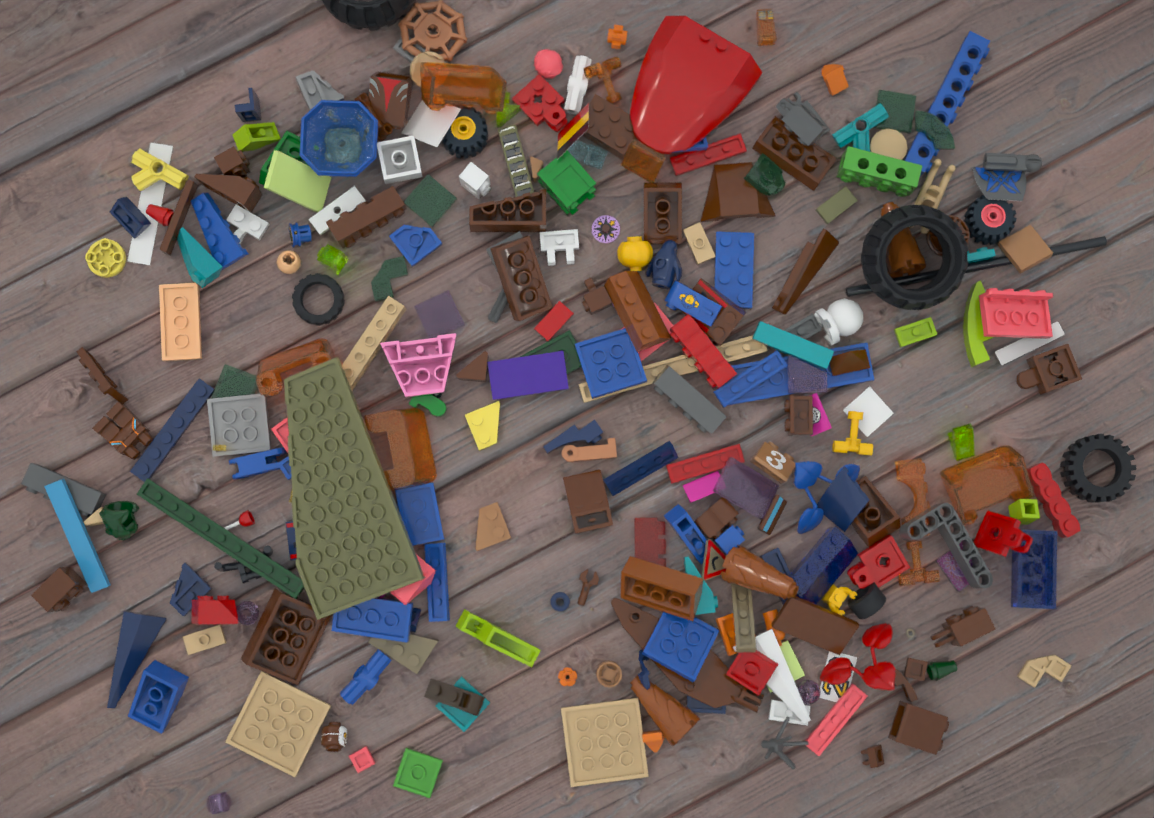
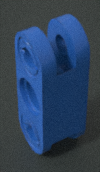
[229,447,286,480]

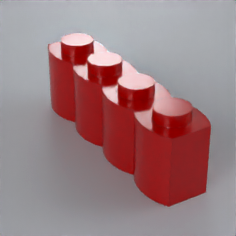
[670,314,737,389]
[1024,462,1081,538]

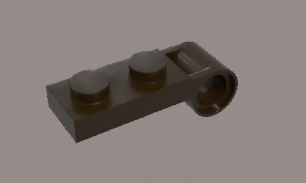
[424,678,485,716]

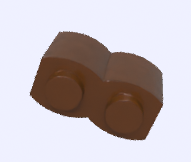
[694,496,739,539]

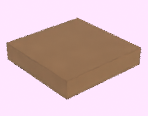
[998,225,1053,274]

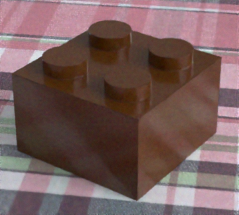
[31,567,87,612]

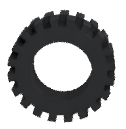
[1060,434,1136,503]

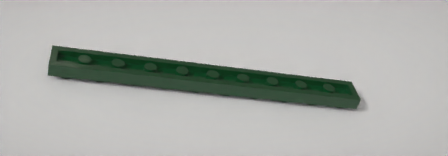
[137,478,304,599]

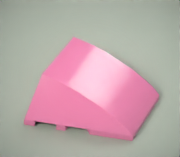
[380,333,457,397]

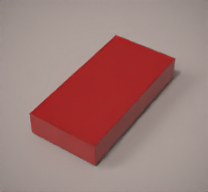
[534,301,574,342]

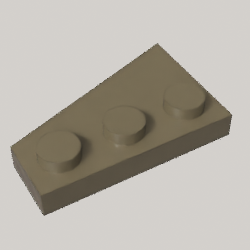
[368,634,438,674]

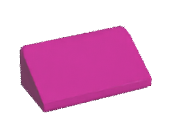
[682,471,726,503]

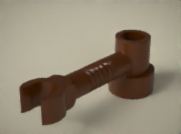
[354,93,392,142]

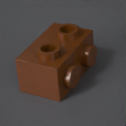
[214,146,250,178]

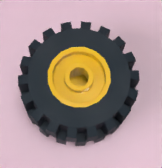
[442,106,488,159]

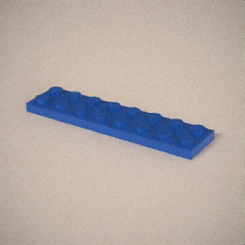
[727,343,874,406]

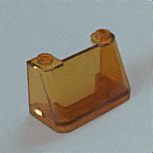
[940,445,1034,525]

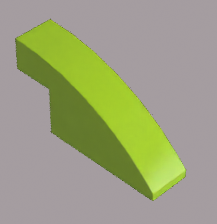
[963,281,995,367]
[456,609,541,667]

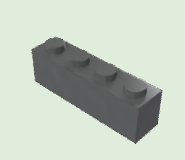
[652,365,727,434]
[21,463,106,517]

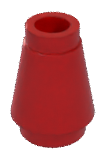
[146,204,174,226]

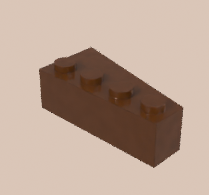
[326,186,407,248]
[469,189,546,232]

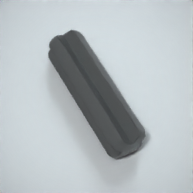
[488,288,508,323]

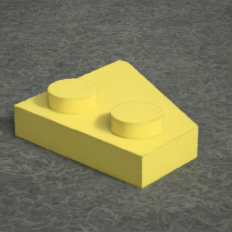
[465,401,500,451]

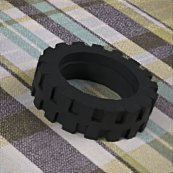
[292,273,345,326]

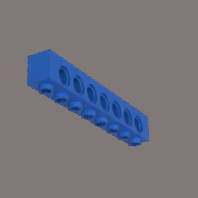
[903,31,990,177]

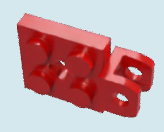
[511,74,568,132]
[973,510,1033,557]
[847,534,910,588]

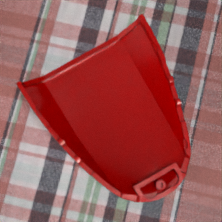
[630,16,762,154]

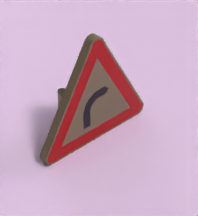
[701,539,726,581]

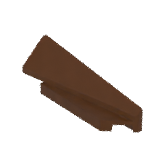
[772,228,839,315]

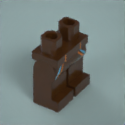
[92,401,153,460]

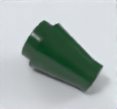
[926,660,957,681]

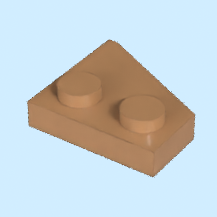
[475,502,511,551]

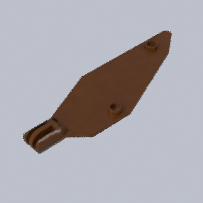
[611,598,764,713]

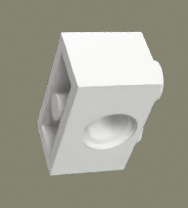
[459,162,491,199]

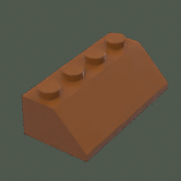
[604,271,671,353]
[621,556,703,621]

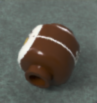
[321,722,347,752]

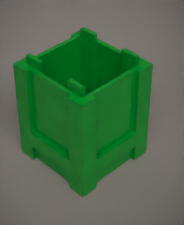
[537,150,596,216]

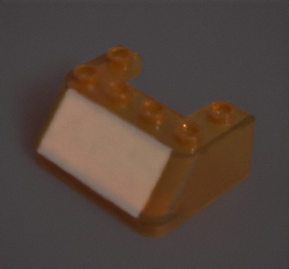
[420,62,507,114]
[364,408,437,491]

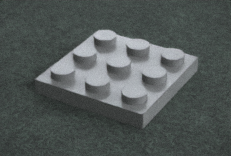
[207,393,272,457]

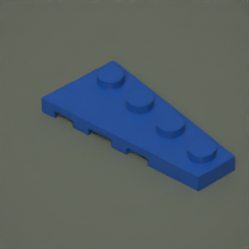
[191,193,249,270]

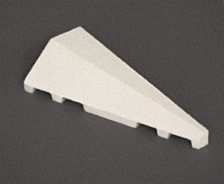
[733,629,811,724]

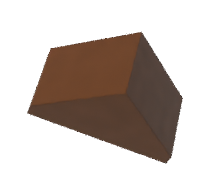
[456,351,489,382]

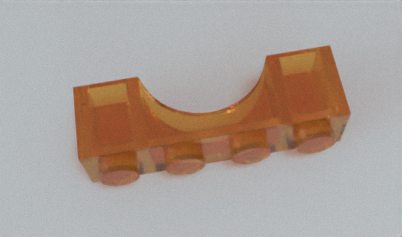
[895,458,930,536]

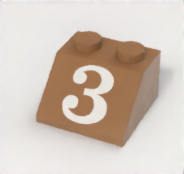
[750,441,796,484]

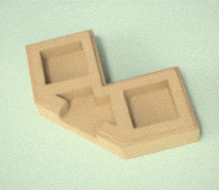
[1017,655,1071,688]

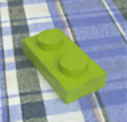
[894,317,937,348]

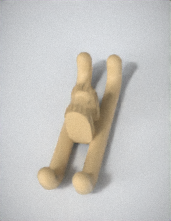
[909,159,956,234]

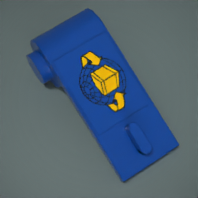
[664,280,722,327]

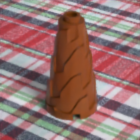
[881,202,927,278]
[721,545,798,599]
[630,675,700,746]

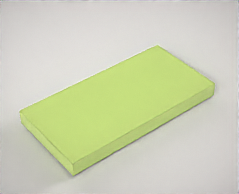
[264,151,331,213]

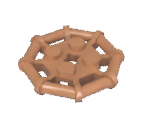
[398,0,468,62]

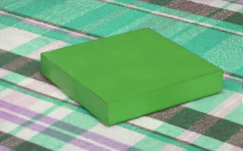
[393,748,443,798]

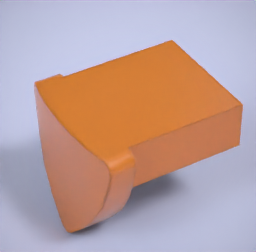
[821,64,849,96]
[642,730,664,753]

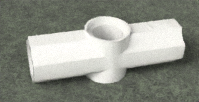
[564,55,592,115]

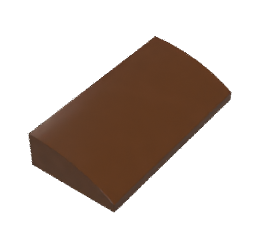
[752,116,837,191]
[490,236,553,321]

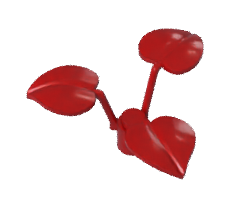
[820,623,896,690]

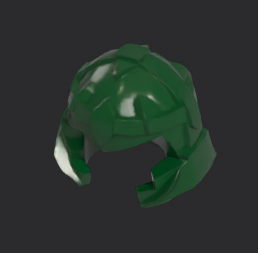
[99,501,139,540]

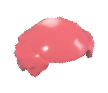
[534,49,563,79]

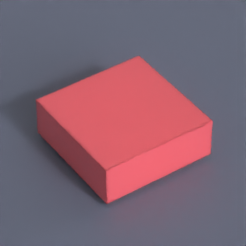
[349,746,376,773]

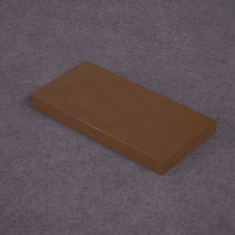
[771,596,859,655]

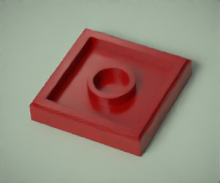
[726,650,779,696]

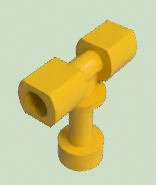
[832,411,873,455]

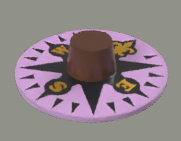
[592,215,620,243]

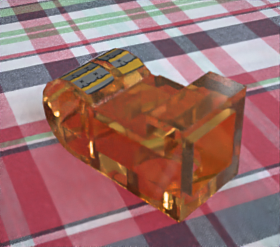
[756,9,777,46]

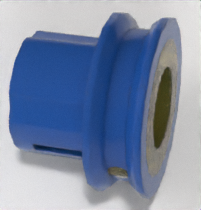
[289,222,312,248]

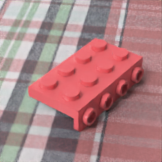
[979,288,1053,339]

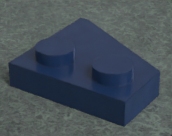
[170,562,213,617]

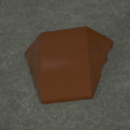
[700,162,776,222]

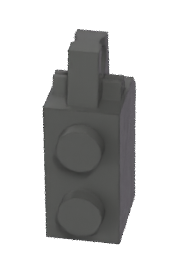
[776,98,828,146]

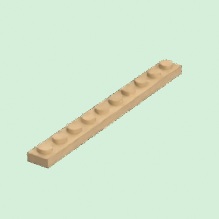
[579,335,768,403]

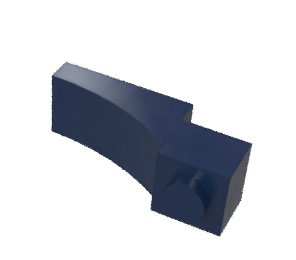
[543,419,603,454]

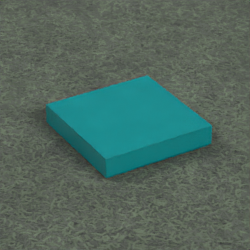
[436,676,490,732]

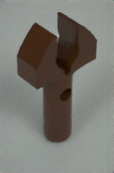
[577,569,599,606]

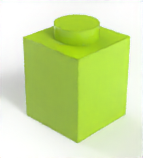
[1008,499,1040,525]

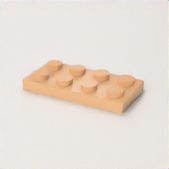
[159,283,202,361]

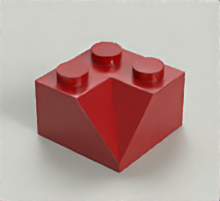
[191,596,238,624]

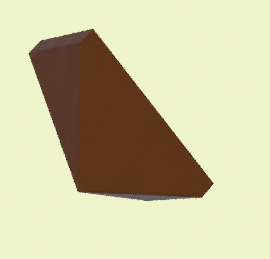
[829,349,870,376]

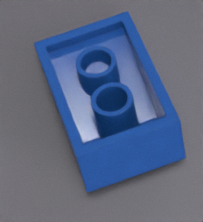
[128,660,189,734]

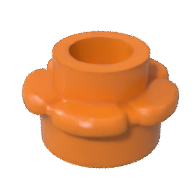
[558,667,577,686]

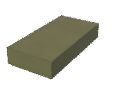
[816,186,858,225]

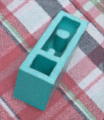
[177,227,222,288]
[683,557,718,615]

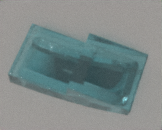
[568,140,608,169]

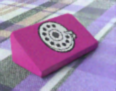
[810,393,832,437]

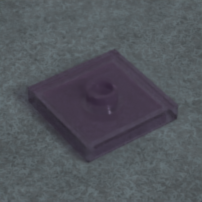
[414,290,465,339]

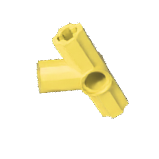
[131,148,189,191]

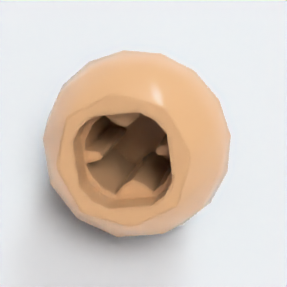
[277,250,301,274]

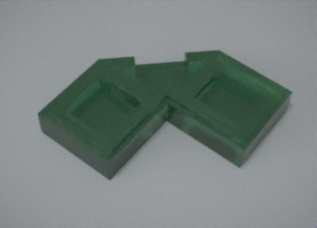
[371,256,408,302]

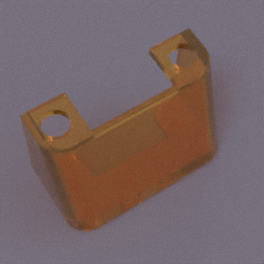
[256,338,335,398]

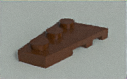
[76,347,128,404]

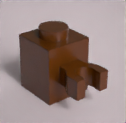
[581,278,612,315]

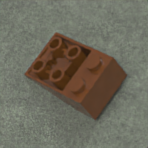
[563,469,613,534]

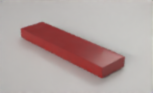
[669,133,747,176]
[666,444,745,484]

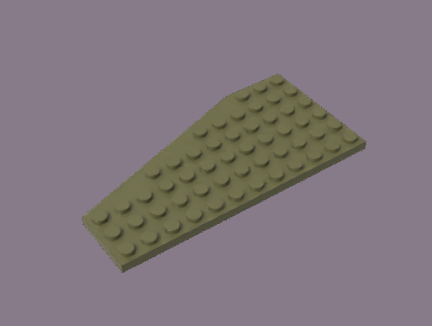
[284,357,425,620]

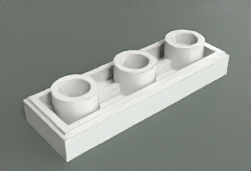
[308,186,366,236]

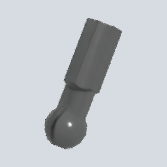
[983,153,1042,173]

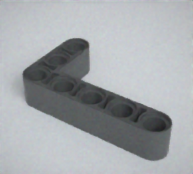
[899,503,993,588]

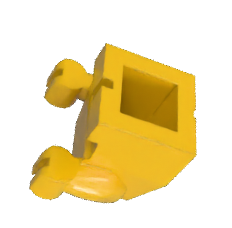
[821,584,857,615]

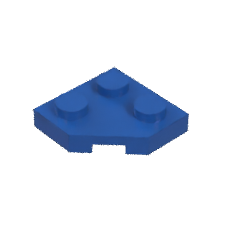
[389,225,443,267]

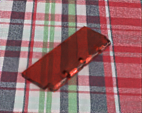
[634,518,666,567]

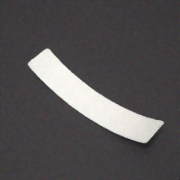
[995,322,1064,365]

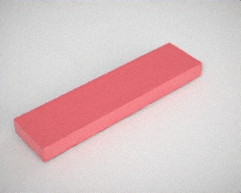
[805,683,868,756]

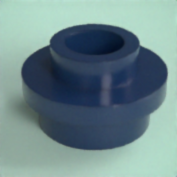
[550,592,570,612]

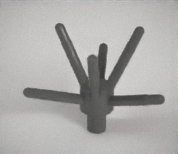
[761,717,809,770]

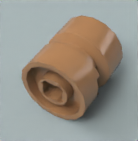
[596,660,622,688]

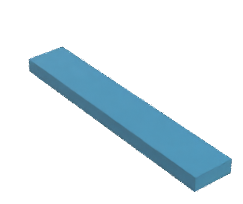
[44,478,111,593]

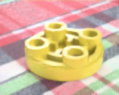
[85,238,126,278]

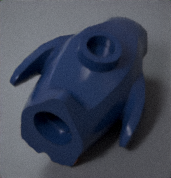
[646,240,682,290]

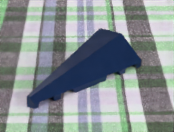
[107,611,167,708]

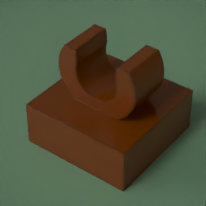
[861,744,884,768]

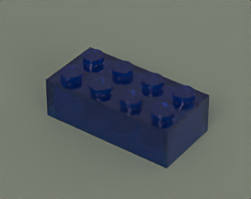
[1011,529,1057,609]

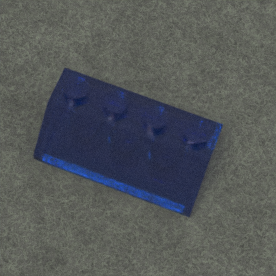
[789,526,858,604]

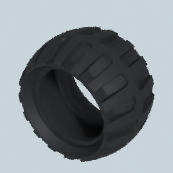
[322,0,415,31]
[861,205,968,310]

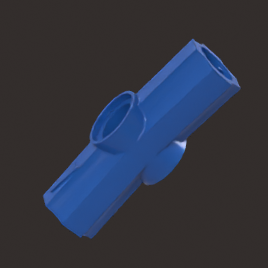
[340,649,392,705]

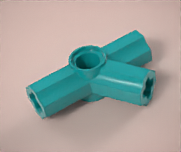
[832,103,889,152]

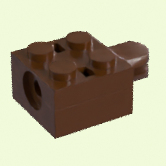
[1016,344,1082,395]
[930,605,996,648]

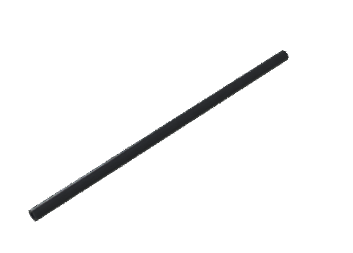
[846,236,1107,297]

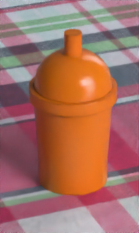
[762,609,785,646]

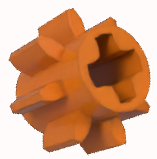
[607,24,627,49]

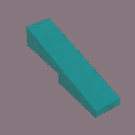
[752,321,834,369]

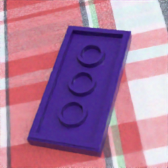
[487,351,569,400]

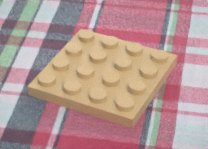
[225,671,332,777]
[561,698,649,787]

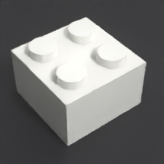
[377,136,422,184]

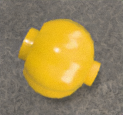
[617,236,653,271]

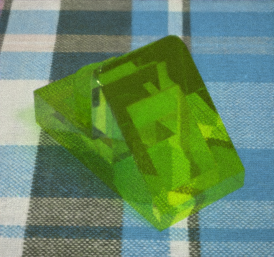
[496,85,521,127]
[948,423,975,461]

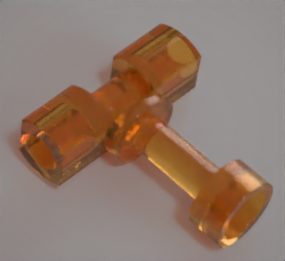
[584,57,622,103]
[898,541,940,586]

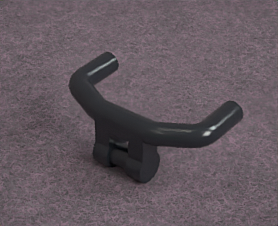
[214,545,273,584]

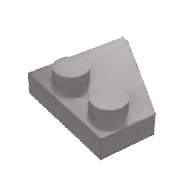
[296,70,344,111]

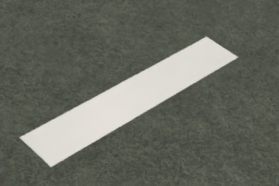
[127,143,173,265]

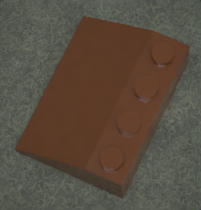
[241,588,332,685]

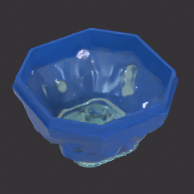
[300,100,378,177]

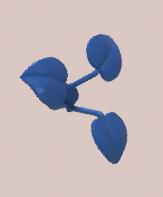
[794,461,860,534]

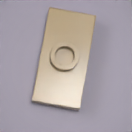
[683,222,716,265]
[183,625,227,655]

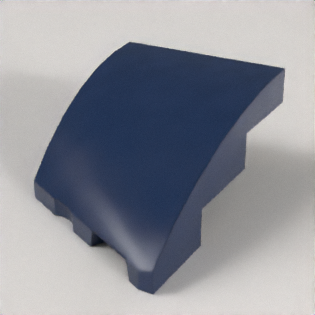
[817,466,869,532]

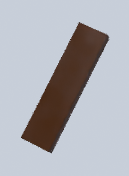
[160,180,198,256]

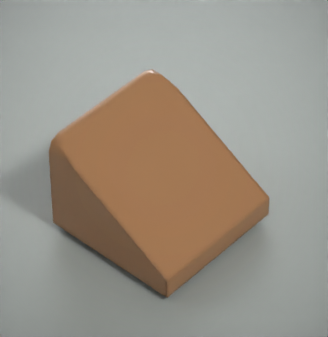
[530,156,544,183]

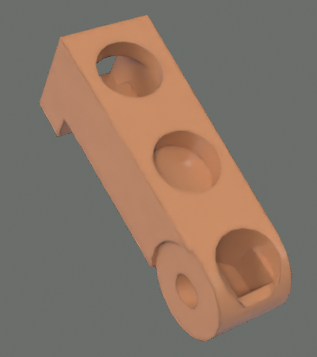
[562,438,617,462]

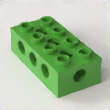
[836,146,922,197]

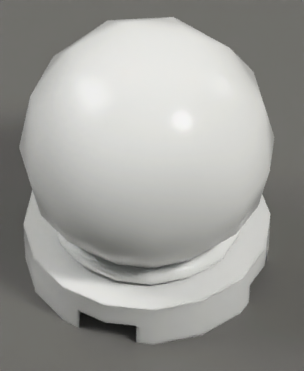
[814,298,863,345]

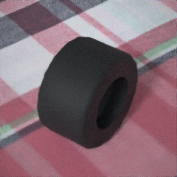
[848,583,886,620]

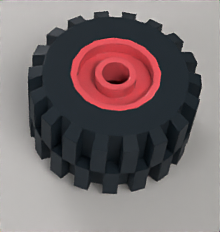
[964,195,1017,245]

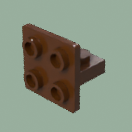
[784,395,813,436]

